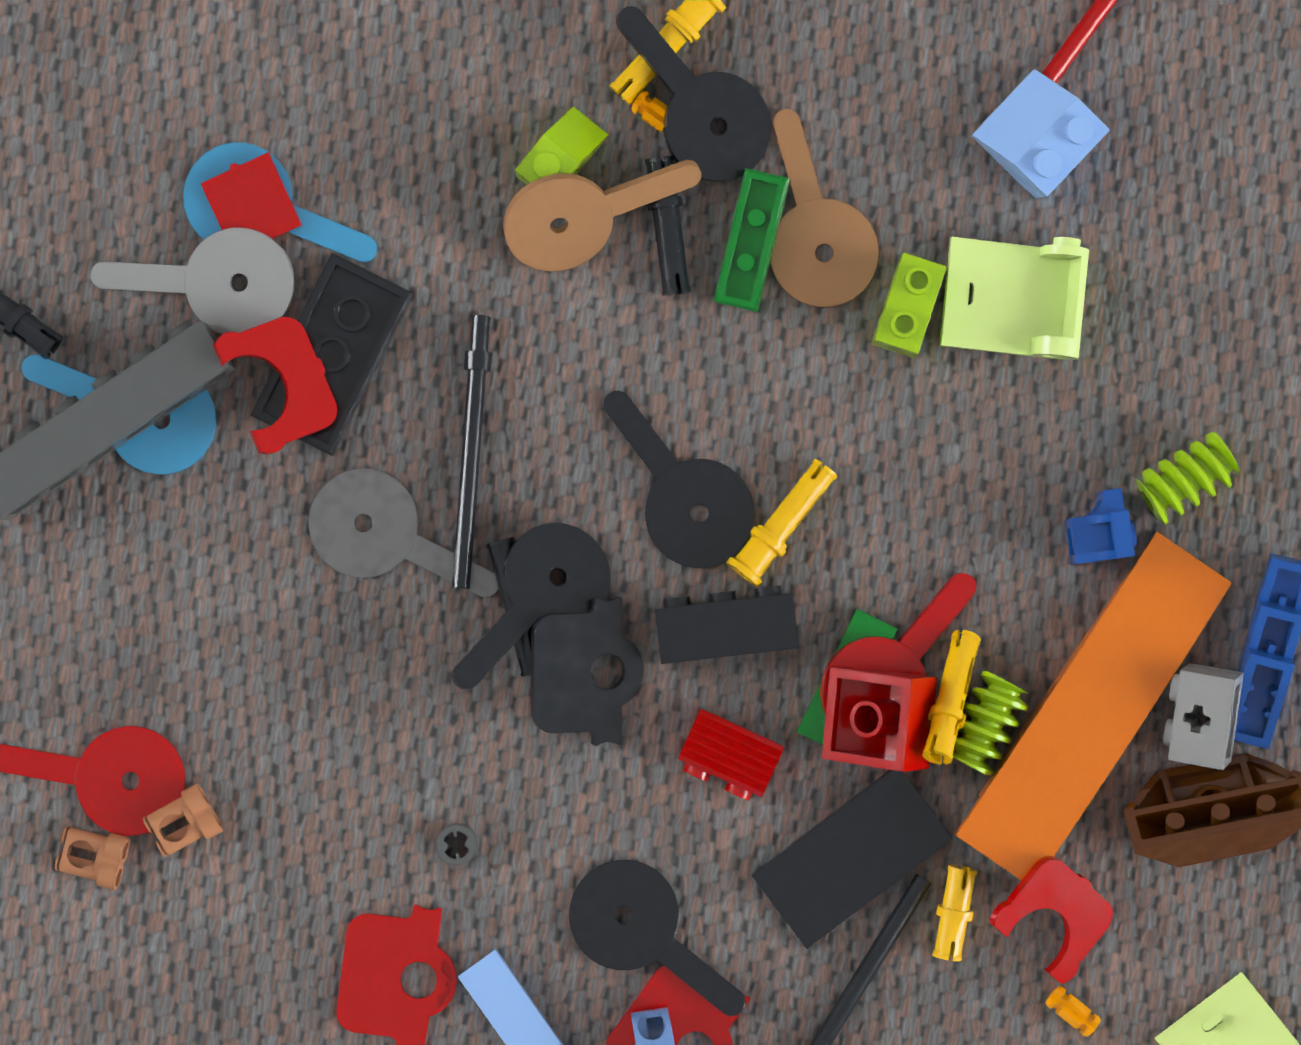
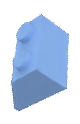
[971,69,1110,199]

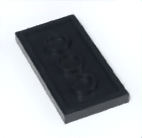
[250,253,414,456]
[751,770,953,949]

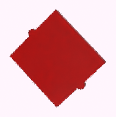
[200,152,302,239]

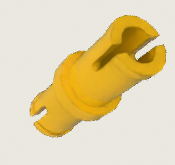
[932,865,977,961]

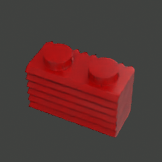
[678,708,785,801]

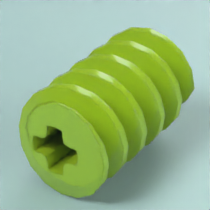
[1136,432,1240,525]
[953,671,1029,776]

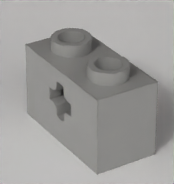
[1163,663,1244,770]

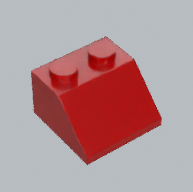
[822,667,937,772]

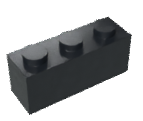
[655,585,799,664]

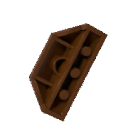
[1124,753,1301,867]

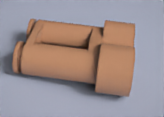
[143,783,224,858]
[55,826,130,891]

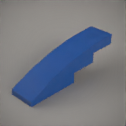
[1234,553,1301,749]

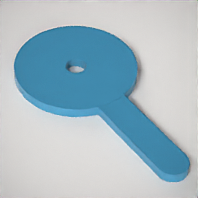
[183,142,378,262]
[22,355,216,475]

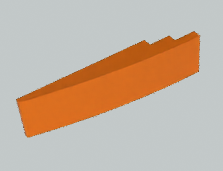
[954,531,1232,880]

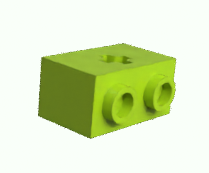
[871,252,947,358]

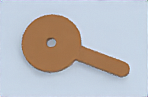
[770,109,879,308]
[503,160,701,271]

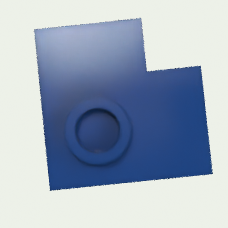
[1065,488,1137,565]

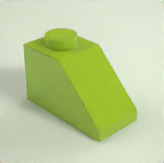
[515,106,609,185]

